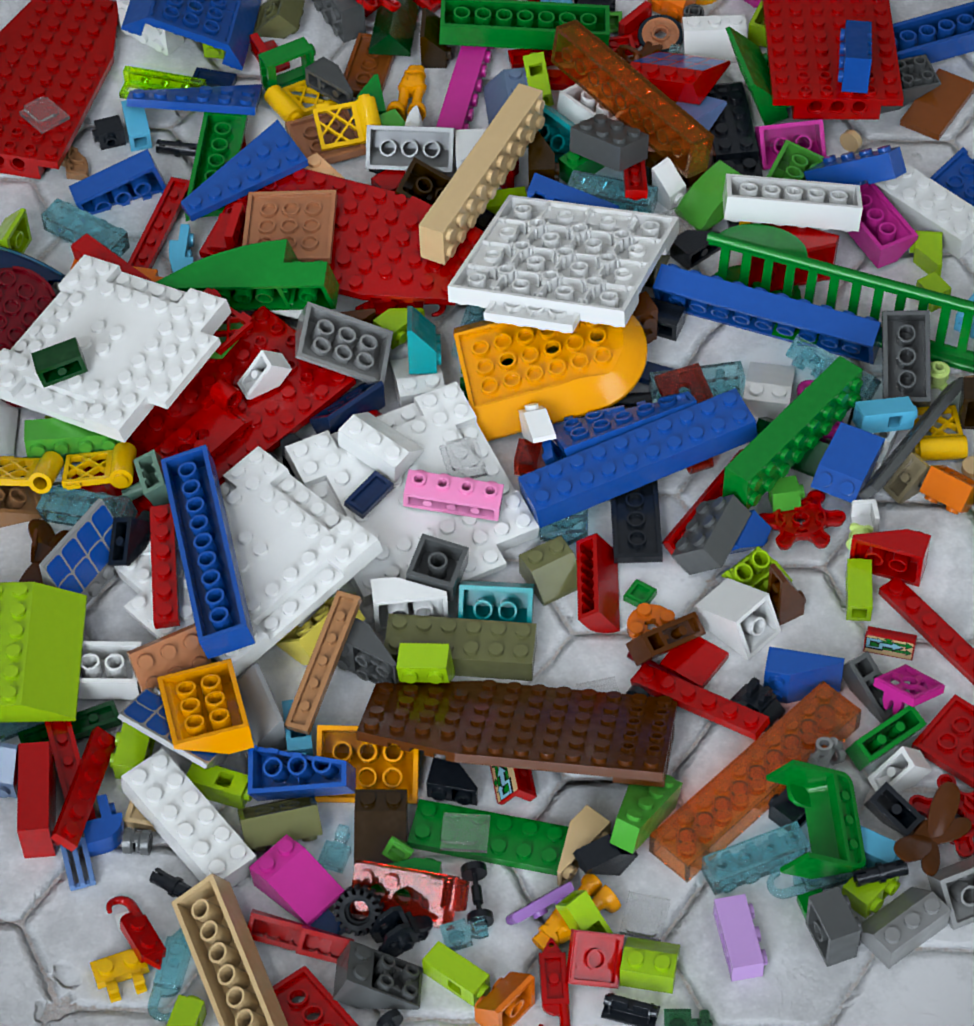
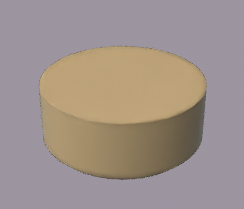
[840,129,862,152]
[961,456,974,479]

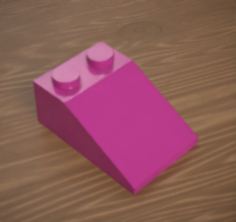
[249,834,345,926]

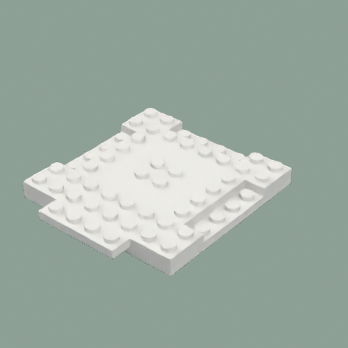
[447,195,679,333]
[0,254,231,443]
[285,381,539,606]
[114,446,383,678]

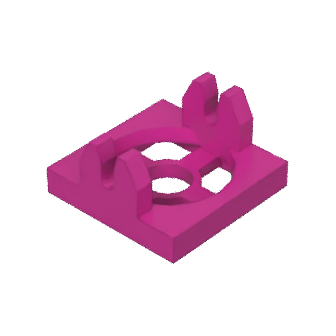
[873,664,945,714]

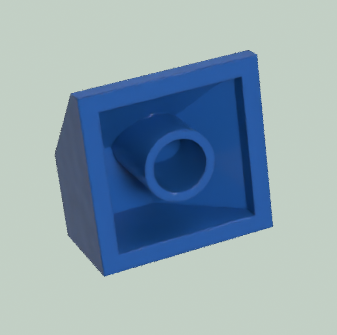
[730,509,772,554]

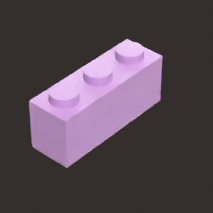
[713,894,768,981]

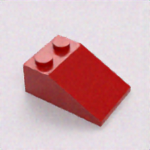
[849,529,931,587]

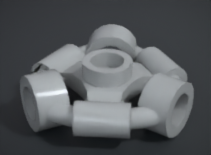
[807,737,846,769]

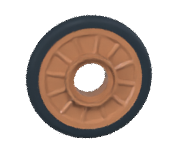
[638,15,683,53]

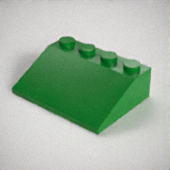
[725,27,790,126]

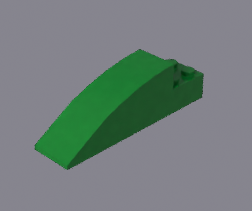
[156,239,339,311]

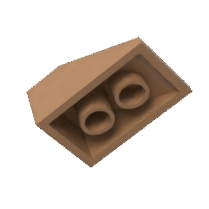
[0,485,45,528]

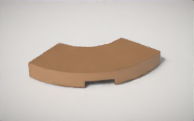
[61,145,89,180]

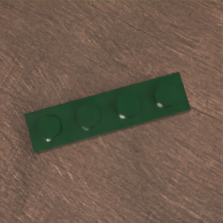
[17,700,122,743]

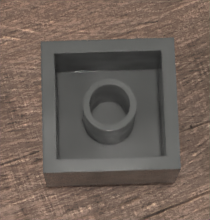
[406,533,469,602]
[805,887,862,967]

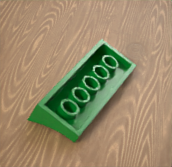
[185,112,248,221]

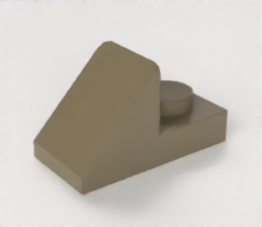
[883,452,930,504]

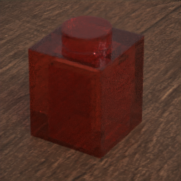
[514,438,542,476]

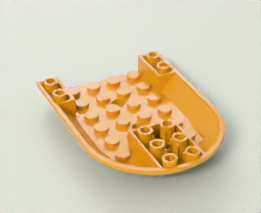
[453,314,648,441]

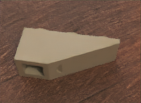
[557,805,611,886]

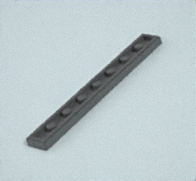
[859,377,963,500]

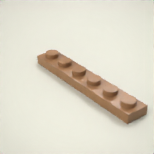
[284,590,362,735]

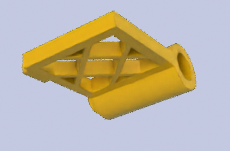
[264,79,338,122]
[312,94,382,152]
[913,405,968,461]
[61,442,137,490]
[0,451,64,494]

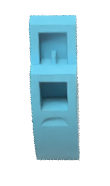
[169,224,195,273]

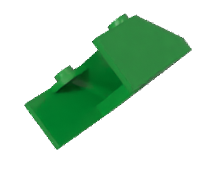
[766,760,866,879]

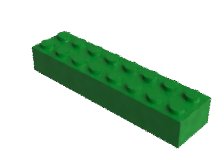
[439,0,610,53]
[722,356,863,509]

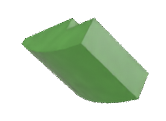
[674,160,742,231]

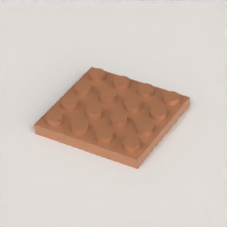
[242,190,338,264]

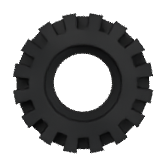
[334,884,385,936]

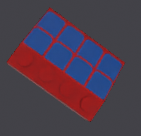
[622,51,731,105]

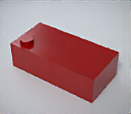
[17,741,60,858]

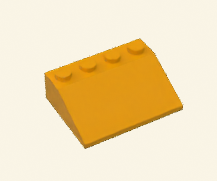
[157,658,254,754]
[315,725,420,804]

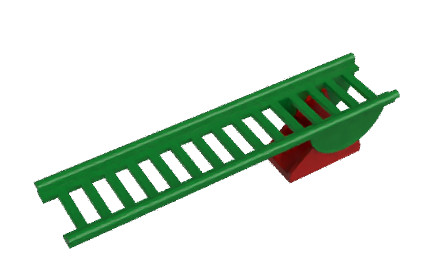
[706,222,974,373]

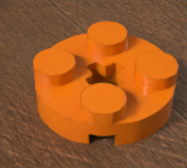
[627,603,675,640]

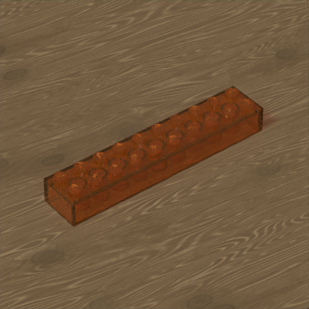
[551,20,714,178]
[649,681,862,882]

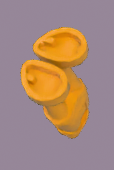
[386,65,427,122]
[532,874,621,951]

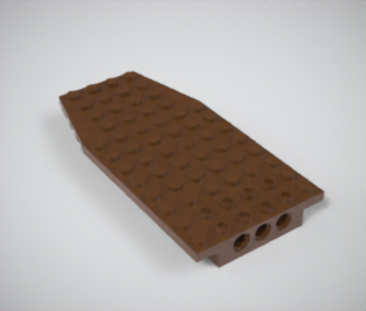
[357,680,678,787]

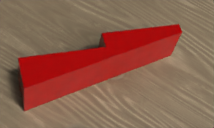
[70,233,151,281]
[248,909,354,964]

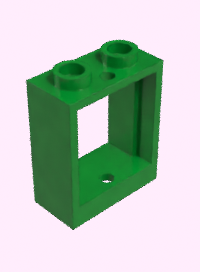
[258,37,316,91]

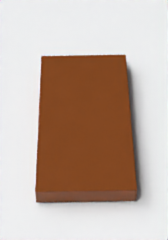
[344,33,395,98]
[900,69,974,141]

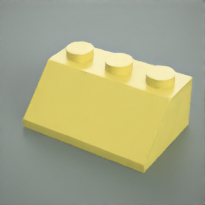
[276,597,366,665]

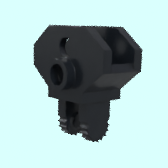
[730,677,786,732]
[370,906,434,957]

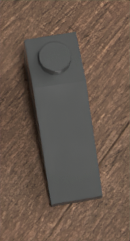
[305,57,353,111]
[842,651,903,724]

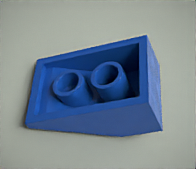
[810,422,885,503]
[763,647,845,704]

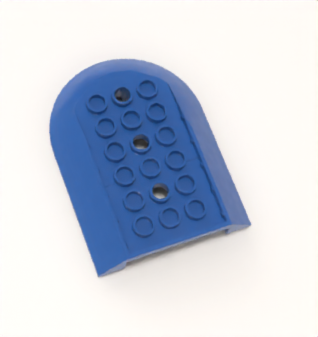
[121,0,261,71]

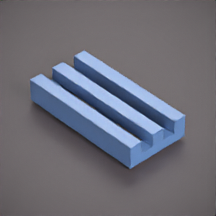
[60,837,96,891]

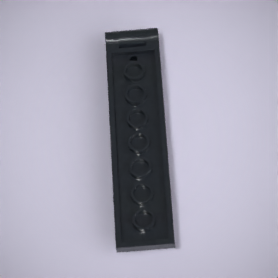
[707,81,763,228]
[608,392,663,563]

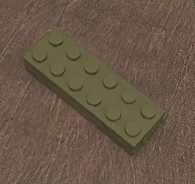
[384,613,537,681]

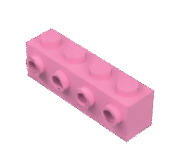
[403,469,504,521]

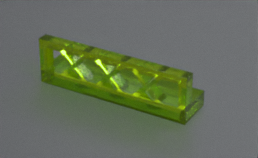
[119,66,207,99]

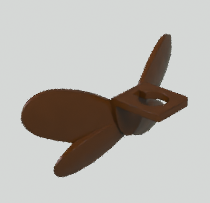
[19,519,69,584]
[894,782,972,876]

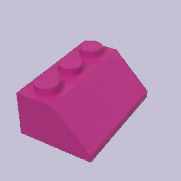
[754,119,826,170]

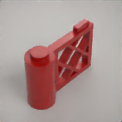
[202,288,254,355]

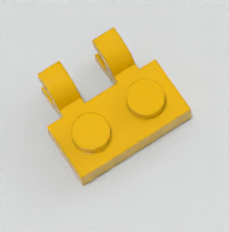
[90,949,149,1003]

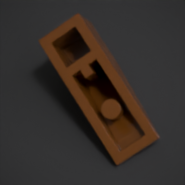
[767,563,806,625]
[626,612,706,666]

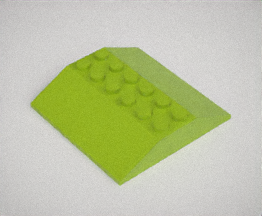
[0,582,87,723]

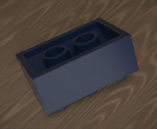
[309,380,385,434]

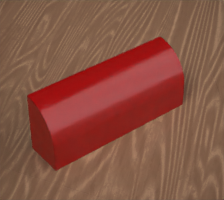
[576,533,620,633]

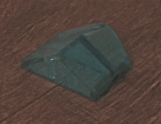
[540,509,588,546]

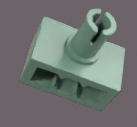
[121,449,169,506]

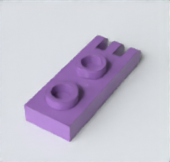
[506,881,575,925]

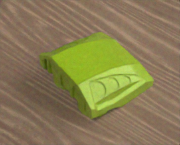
[721,546,793,592]

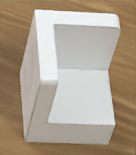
[850,499,880,532]

